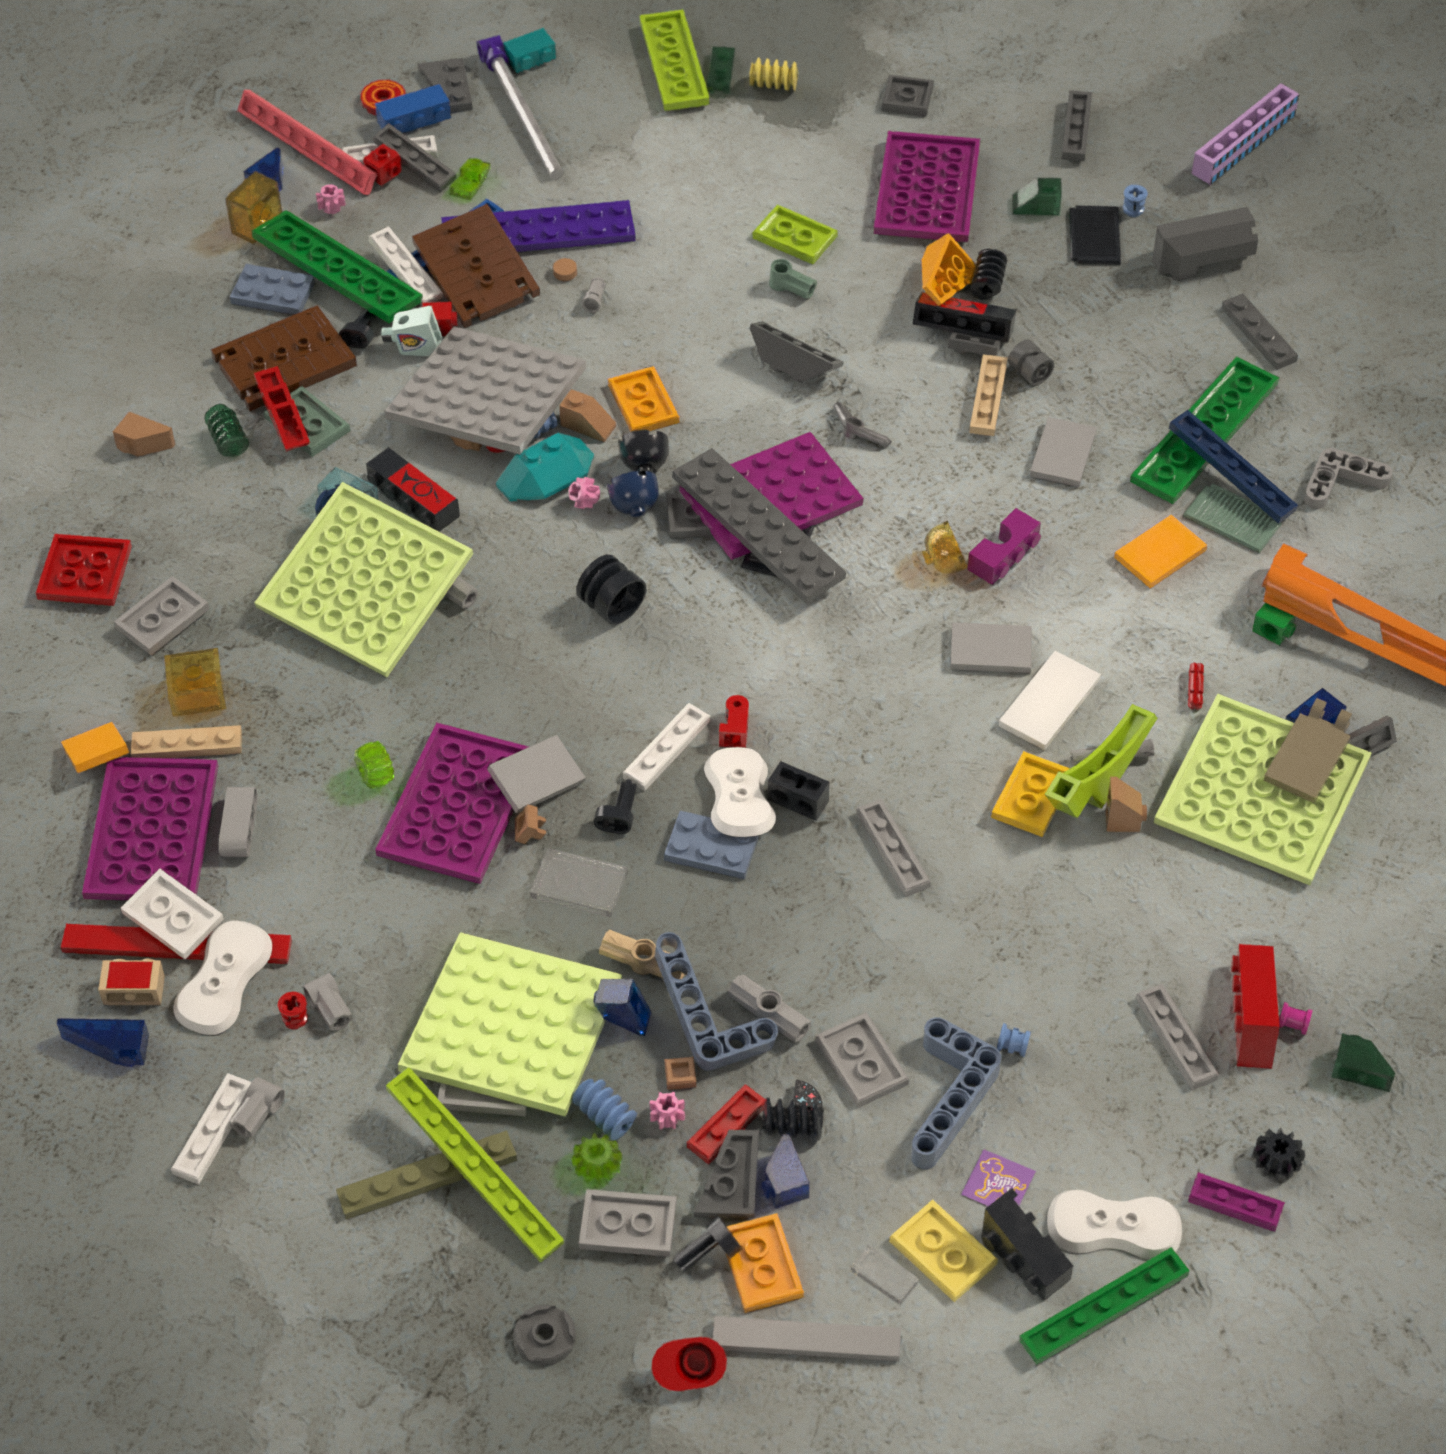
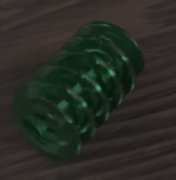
[204,403,249,457]

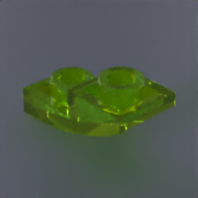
[449,158,491,201]

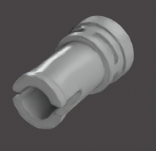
[581,277,606,313]

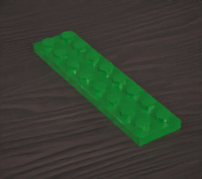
[252,210,423,323]
[1130,356,1279,504]

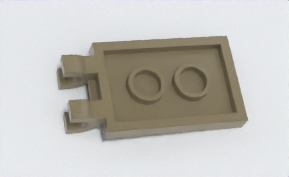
[1264,698,1352,803]

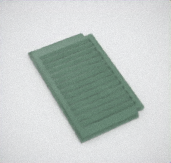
[1183,483,1282,553]

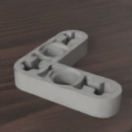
[1304,448,1393,509]

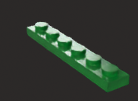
[1019,1247,1190,1365]

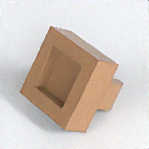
[515,804,546,844]

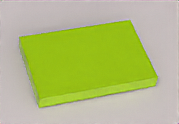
[752,204,838,265]

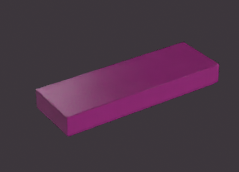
[1188,1172,1285,1232]

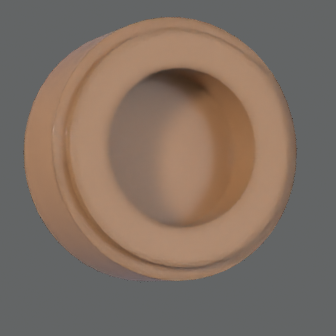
[553,258,577,281]

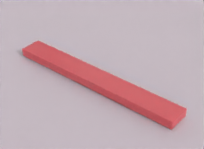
[237,90,377,195]

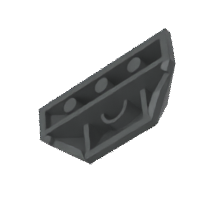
[749,321,844,383]

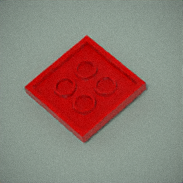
[36,534,132,606]

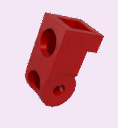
[719,695,749,748]

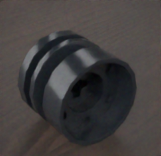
[576,554,647,625]

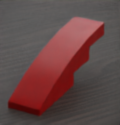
[254,366,310,451]

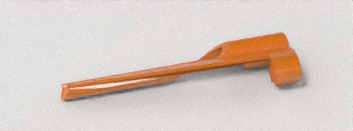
[1262,543,1446,687]

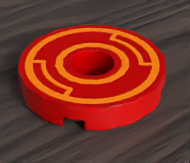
[361,80,406,116]

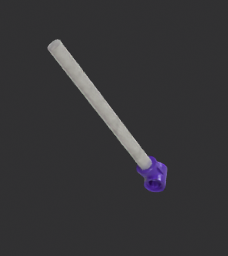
[476,35,563,179]

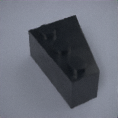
[981,1188,1073,1301]

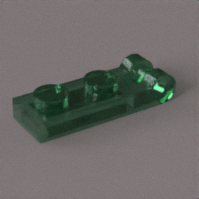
[707,46,735,94]

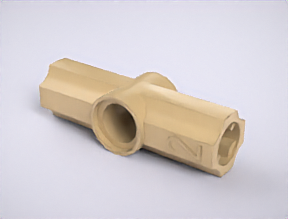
[599,930,685,979]

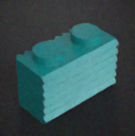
[503,28,556,73]

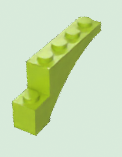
[1045,704,1158,818]

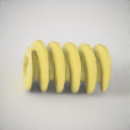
[749,58,798,91]

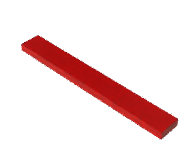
[61,924,292,964]

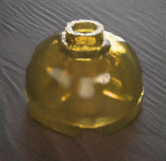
[921,520,968,574]

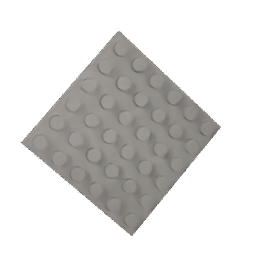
[385,327,586,455]

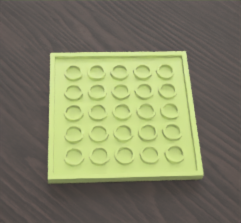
[255,482,473,677]
[1154,694,1371,886]
[398,932,622,1117]

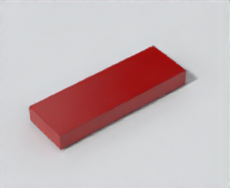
[686,1084,765,1165]

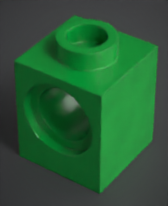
[1252,603,1297,646]

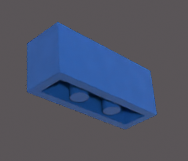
[375,84,451,133]

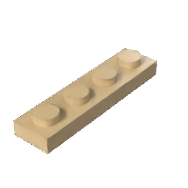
[969,355,1008,436]
[131,725,242,758]

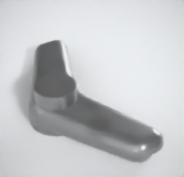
[833,402,892,446]

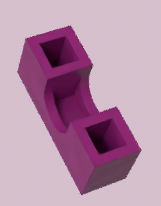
[967,508,1041,585]

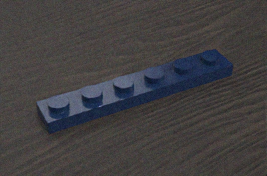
[1169,410,1298,524]

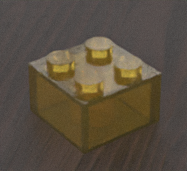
[225,171,282,245]
[164,648,227,717]

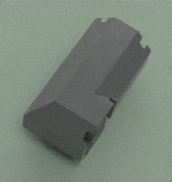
[1152,207,1258,281]

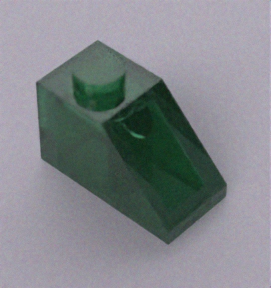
[1012,178,1062,215]
[1331,1033,1395,1092]

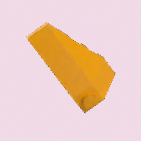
[922,233,976,306]

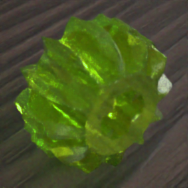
[354,741,394,789]
[571,1132,622,1185]

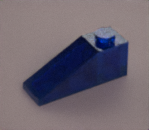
[57,1018,149,1067]

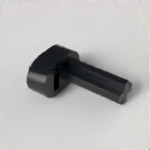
[339,309,376,348]
[593,779,637,834]
[673,1217,743,1272]

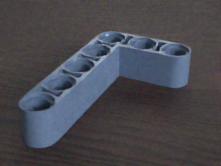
[655,932,778,1071]
[911,1017,1001,1169]

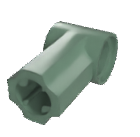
[769,259,817,299]

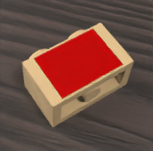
[99,959,165,1005]

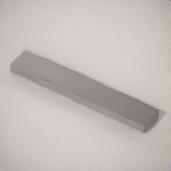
[713,1316,901,1361]

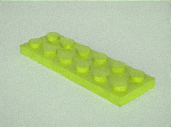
[639,9,709,111]

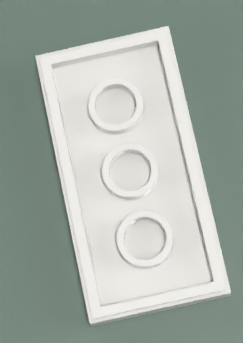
[998,651,1101,751]

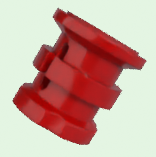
[277,991,308,1030]

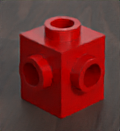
[363,144,402,186]

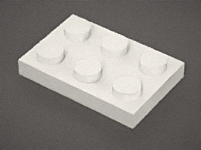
[121,869,224,959]

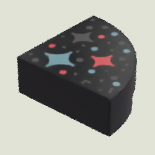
[794,1079,823,1111]

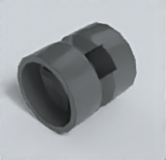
[1008,339,1055,386]

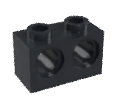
[767,761,830,821]

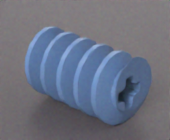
[572,1079,637,1141]

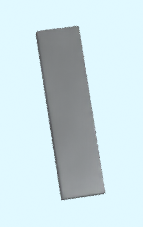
[856,799,931,897]
[1136,984,1219,1090]

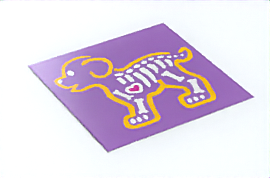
[961,1149,1036,1206]

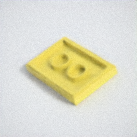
[889,1200,998,1302]

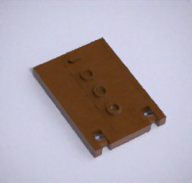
[412,204,540,328]
[211,305,357,412]

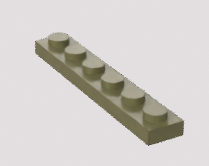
[336,1131,517,1220]

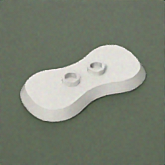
[704,747,776,837]
[173,920,272,1035]
[1047,1190,1182,1260]

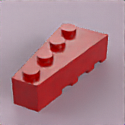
[1231,944,1280,1069]

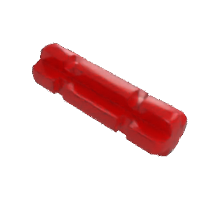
[1188,662,1204,710]

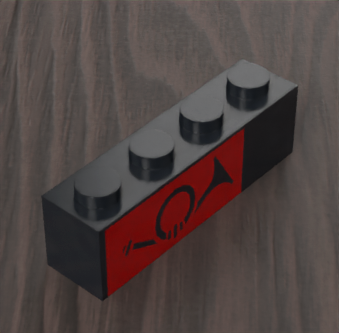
[912,292,1017,343]
[366,447,460,532]

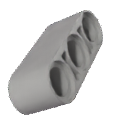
[219,787,257,857]

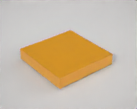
[61,722,129,773]

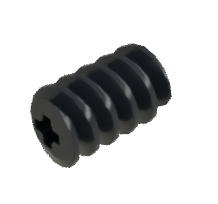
[970,248,1008,300]
[762,1097,824,1141]

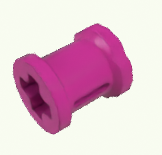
[1279,1002,1313,1035]

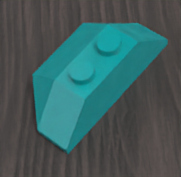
[496,433,594,501]

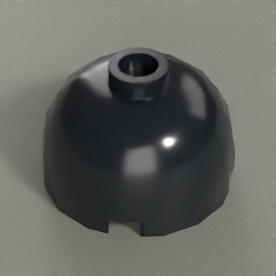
[618,430,669,475]

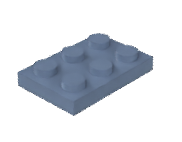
[230,264,315,315]
[664,811,760,879]

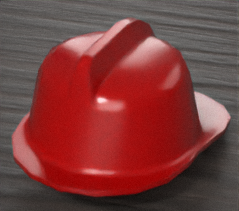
[651,1337,727,1391]

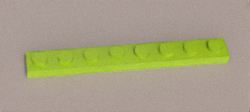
[386,1067,564,1263]

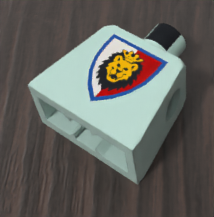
[382,306,443,356]

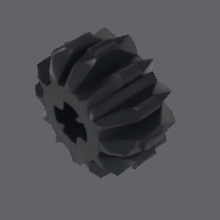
[1253,1128,1305,1180]

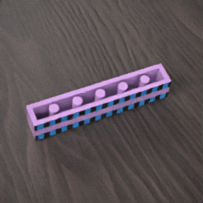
[1192,84,1299,185]

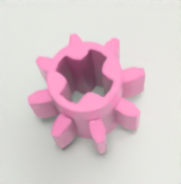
[316,185,346,214]
[568,477,600,509]
[650,1092,685,1130]

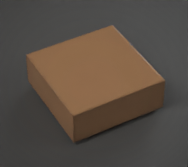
[664,1057,696,1090]

